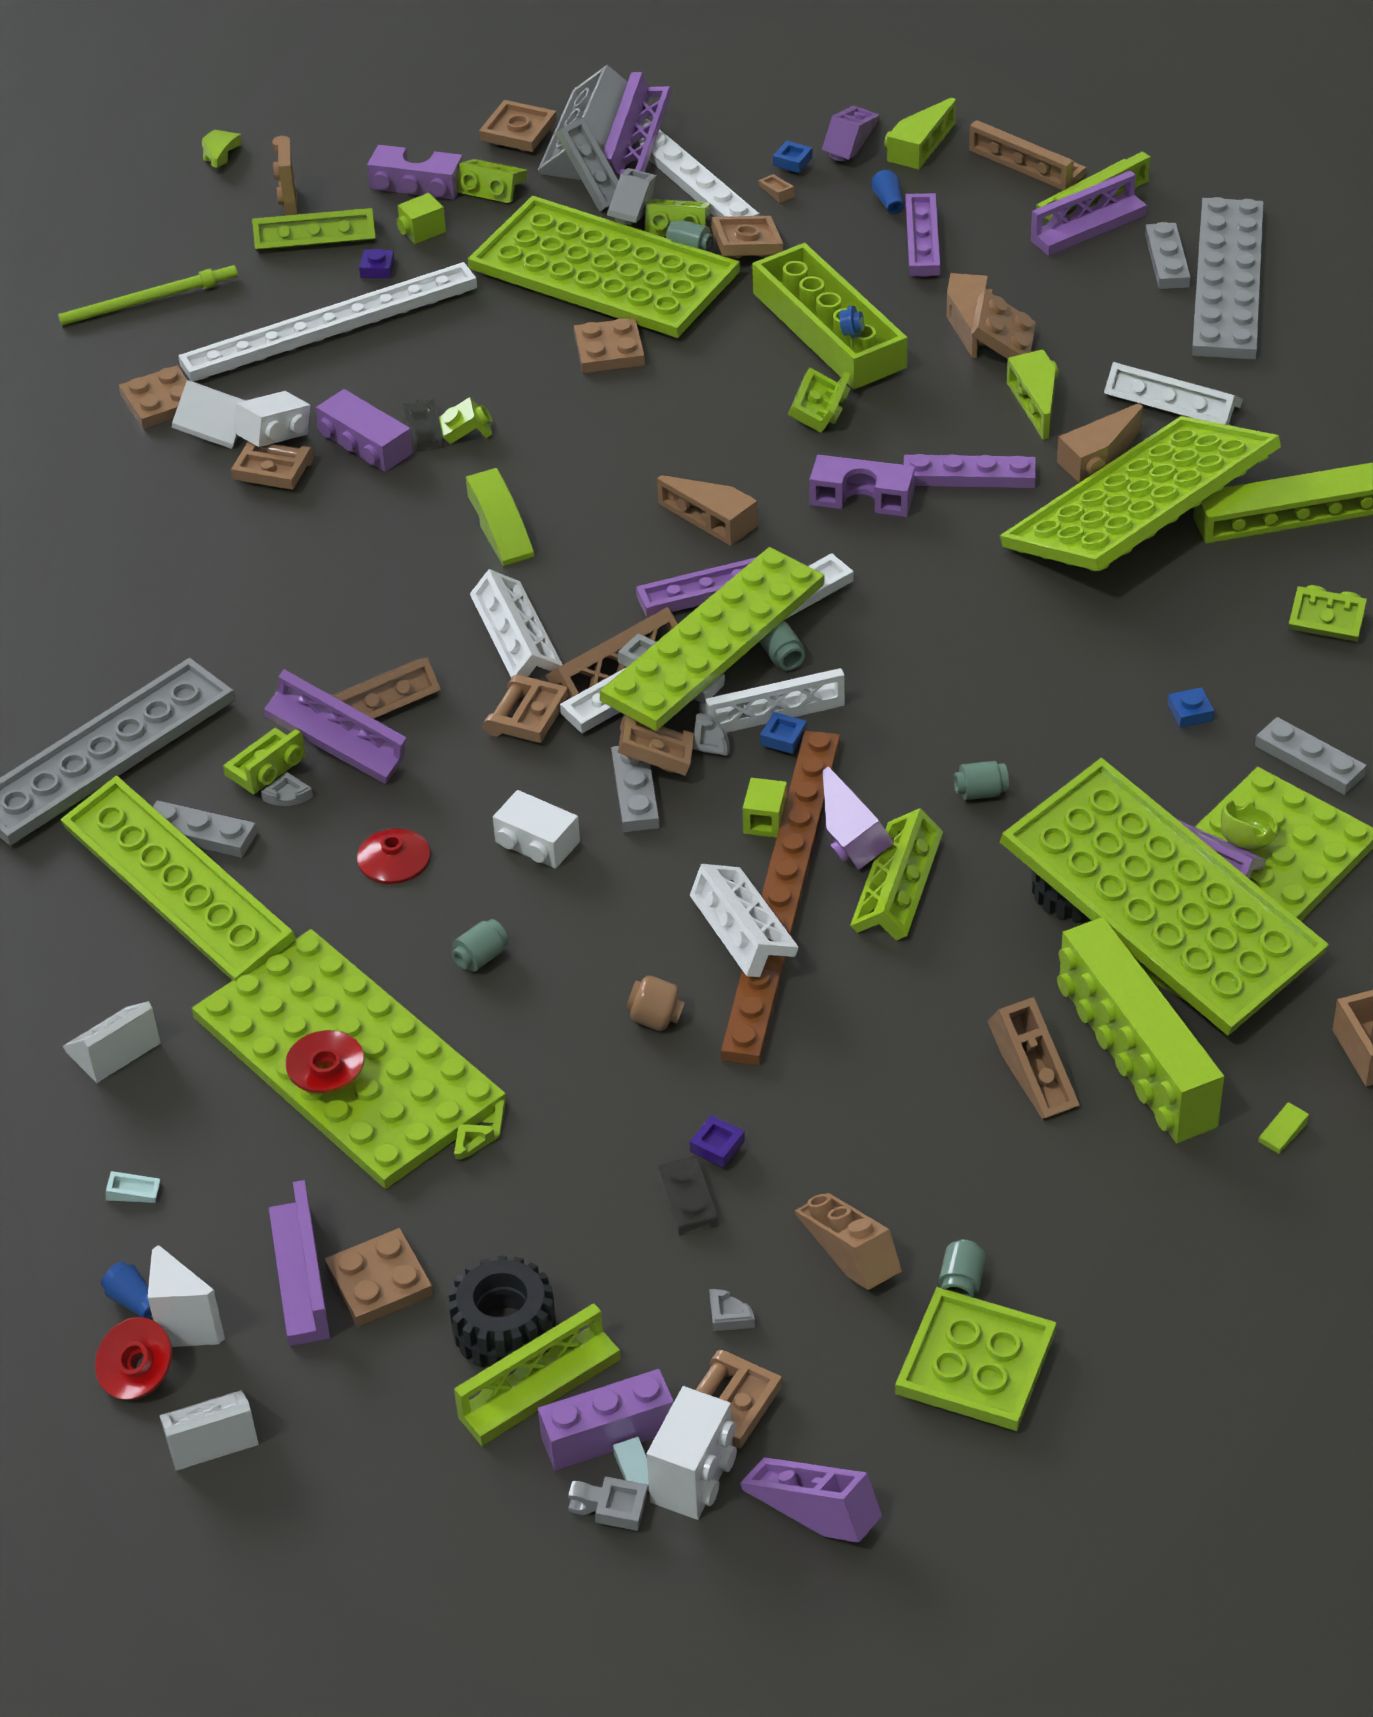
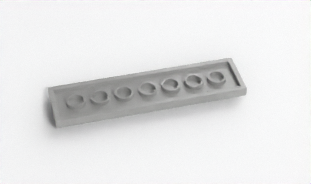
[1192,197,1263,360]
[0,658,235,846]

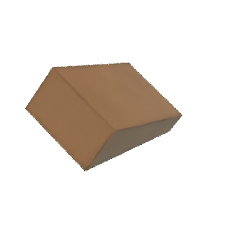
[758,174,795,203]

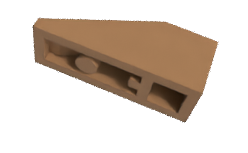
[1057,403,1143,483]
[657,475,758,546]
[988,997,1080,1120]

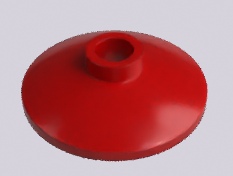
[357,828,430,884]
[285,1030,364,1093]
[95,1317,172,1400]

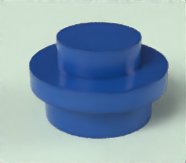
[840,306,865,338]

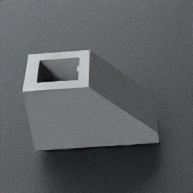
[607,168,657,225]

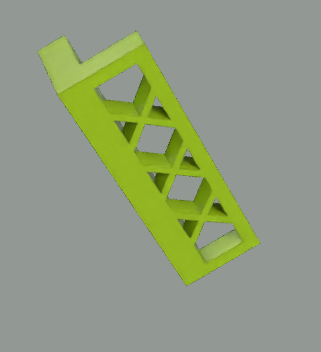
[1036,151,1151,221]
[252,208,376,250]
[850,808,943,940]
[454,1303,621,1446]

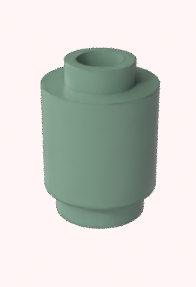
[666,220,713,252]
[759,621,805,671]
[954,761,1009,800]
[452,919,509,972]
[938,1240,986,1297]

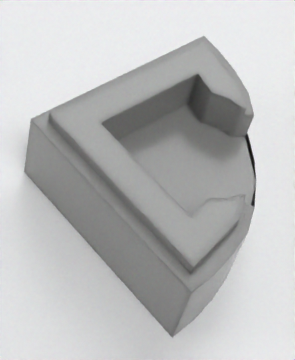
[692,713,730,756]
[261,772,313,806]
[709,1289,755,1332]

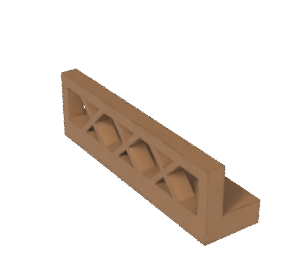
[969,120,1086,190]
[546,607,677,698]
[326,657,441,725]

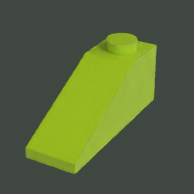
[884,98,956,170]
[1007,349,1059,440]

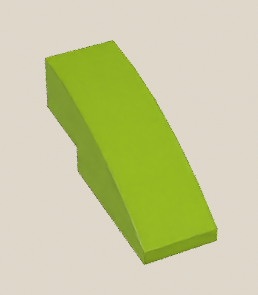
[466,468,534,566]

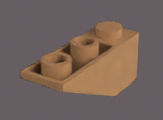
[946,273,993,358]
[795,1193,902,1290]

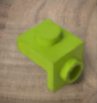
[439,397,492,445]

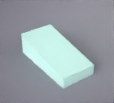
[106,1171,160,1203]
[613,1437,649,1492]

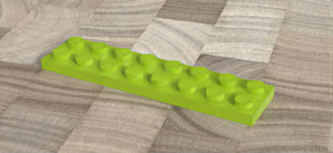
[600,547,825,731]
[60,775,296,981]

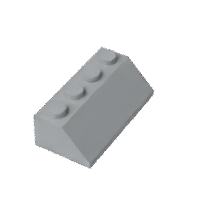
[537,65,628,180]

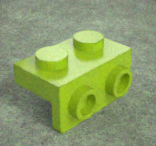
[788,367,851,433]
[223,727,306,795]

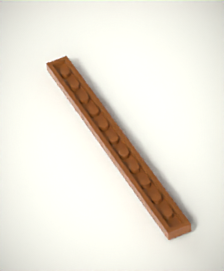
[721,730,840,1066]

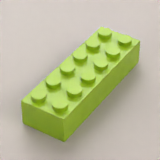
[752,243,907,389]
[1057,917,1224,1144]

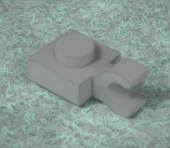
[568,1477,648,1531]

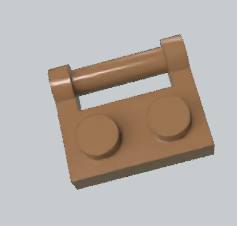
[272,136,297,216]
[231,441,314,490]
[483,675,569,743]
[618,714,694,776]
[696,1350,782,1449]

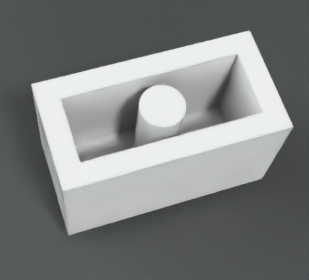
[234,391,311,447]
[493,790,580,869]

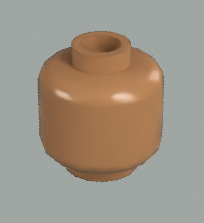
[625,975,685,1031]

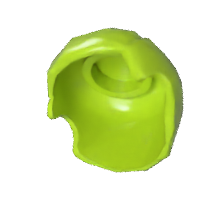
[1221,800,1278,850]

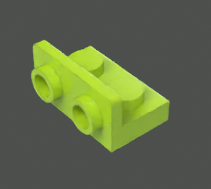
[457,159,527,203]
[645,199,711,236]
[1289,585,1367,642]

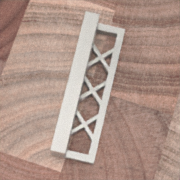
[1104,362,1243,425]
[470,569,563,678]
[699,668,845,733]
[690,864,799,977]

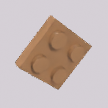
[479,100,557,152]
[711,216,783,258]
[971,289,1036,359]
[574,318,645,373]
[119,365,187,429]
[325,1228,434,1327]

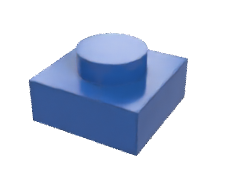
[773,140,813,173]
[1167,687,1214,728]
[760,712,807,754]

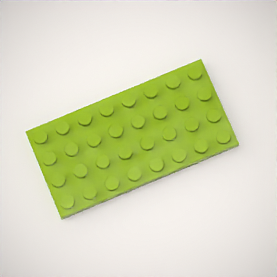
[468,195,740,338]
[1000,416,1281,571]
[1000,757,1329,1036]
[1134,767,1373,1001]
[191,929,507,1190]

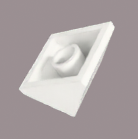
[171,380,245,449]
[63,1001,161,1083]
[148,1245,225,1347]
[159,1390,259,1471]

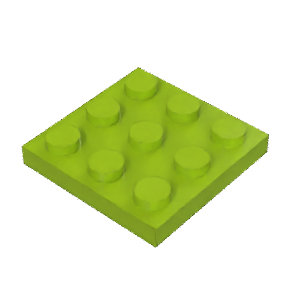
[895,1287,1057,1431]

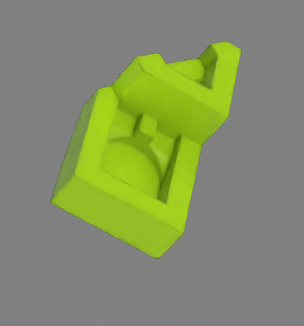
[202,129,241,168]
[454,1100,505,1160]

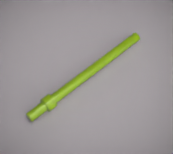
[58,265,238,326]

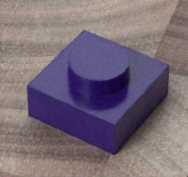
[359,249,395,278]
[689,1115,745,1168]

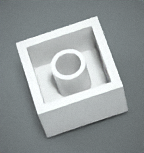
[646,1386,737,1520]

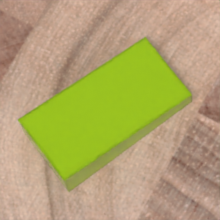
[1258,1102,1309,1154]

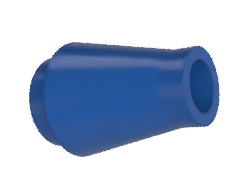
[871,170,904,214]
[101,1261,152,1319]

